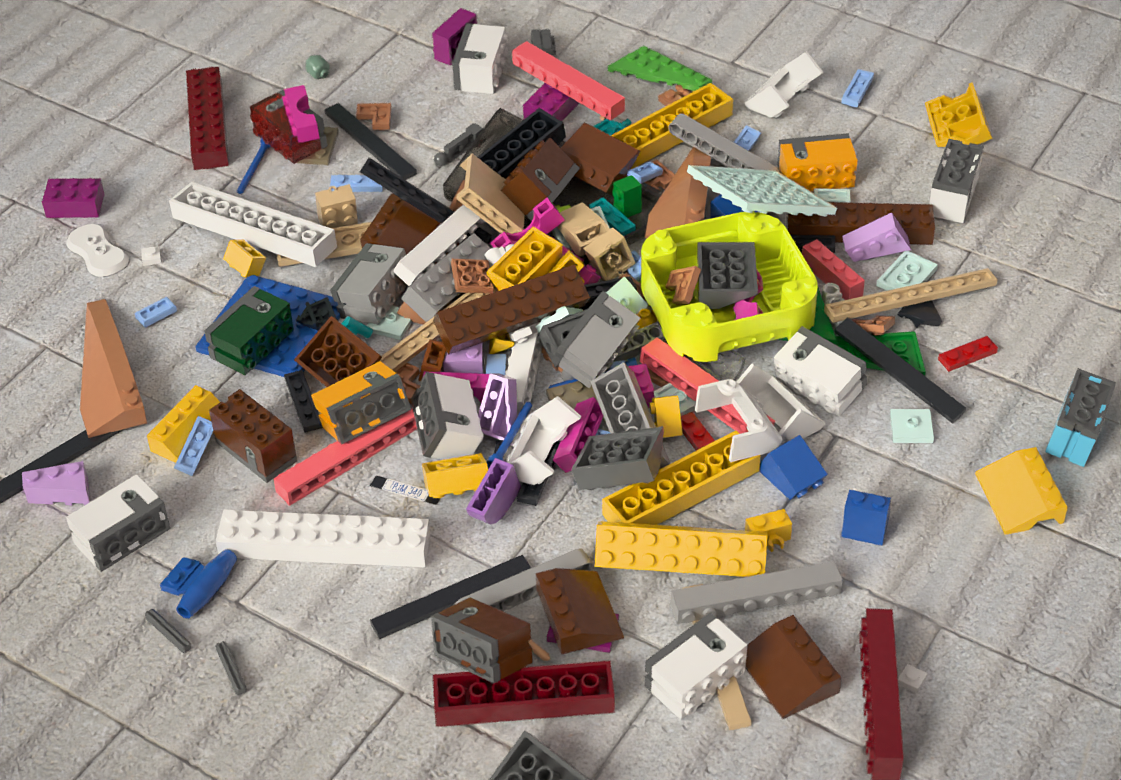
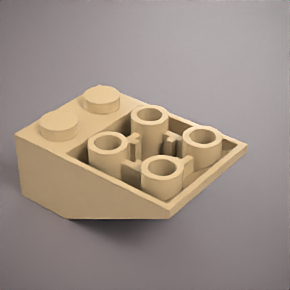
[557,203,610,258]

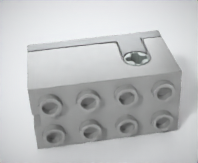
[330,243,407,324]
[552,291,640,388]

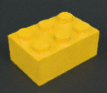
[422,453,488,498]

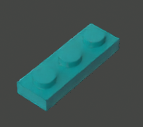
[589,198,636,237]

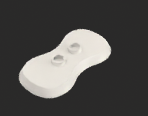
[66,224,129,277]

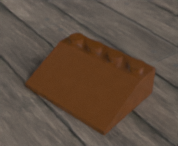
[561,123,641,197]
[360,193,441,255]
[294,316,382,387]
[536,568,624,655]
[745,615,841,719]

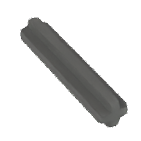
[145,609,191,653]
[215,641,247,695]

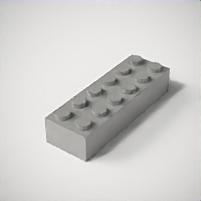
[401,233,491,322]
[590,363,671,470]

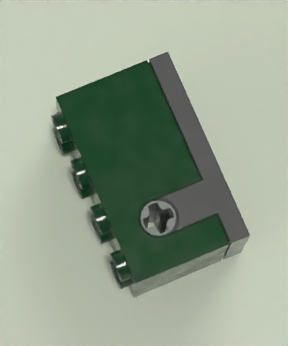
[204,286,294,376]

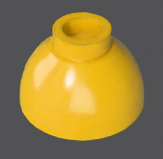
[636,309,657,330]

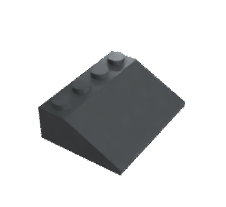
[697,242,758,309]
[571,426,664,490]
[489,730,590,780]

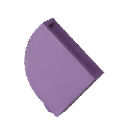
[466,458,521,525]

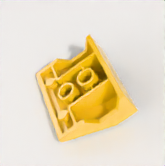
[925,82,992,147]
[975,447,1068,535]

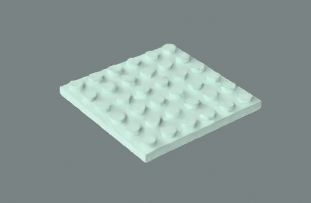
[687,165,837,216]

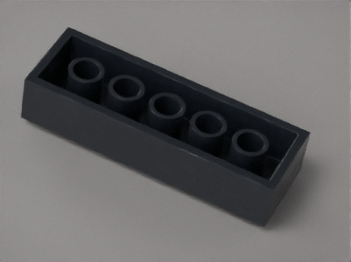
[465,108,566,179]

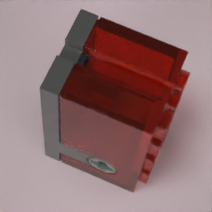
[249,89,327,164]

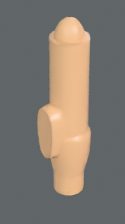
[528,639,550,661]

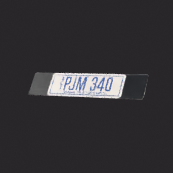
[370,475,440,505]

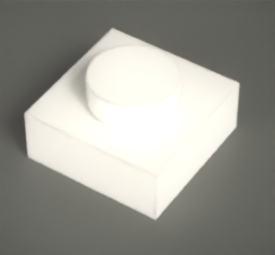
[141,246,161,266]
[509,326,532,343]
[898,664,928,694]

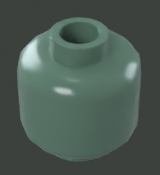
[305,55,330,79]

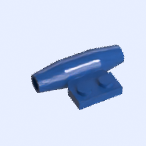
[160,549,237,619]

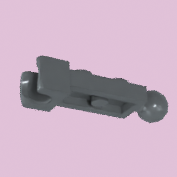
[434,123,484,166]

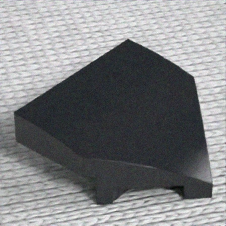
[296,297,338,331]
[897,300,942,328]

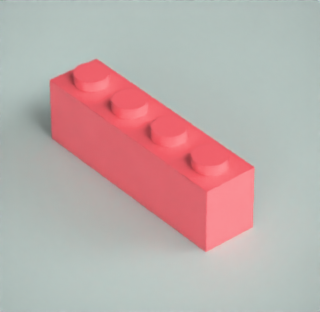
[802,240,865,300]

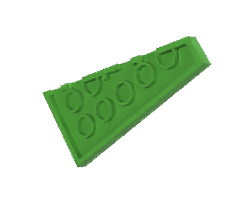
[608,46,712,91]

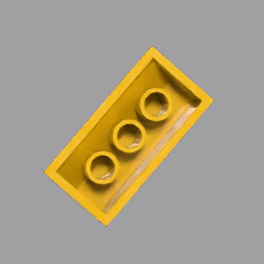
[487,227,563,291]
[147,385,220,463]

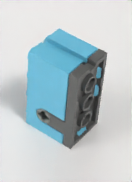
[1045,368,1116,467]

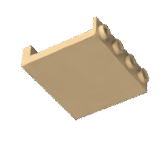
[456,154,524,234]

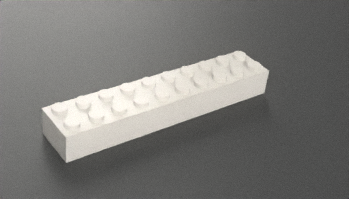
[169,182,337,267]
[216,510,430,567]

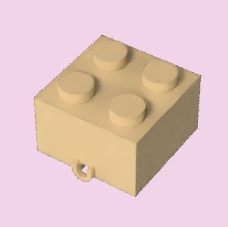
[315,184,358,228]
[583,228,635,281]

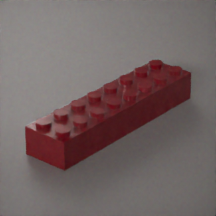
[186,66,229,170]
[859,608,904,780]
[433,661,615,727]

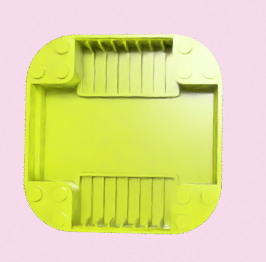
[641,211,818,362]

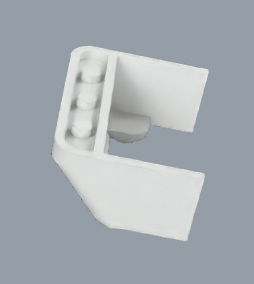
[744,51,823,118]
[737,364,826,442]
[695,379,782,462]
[503,396,581,485]

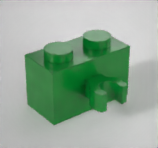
[613,175,642,218]

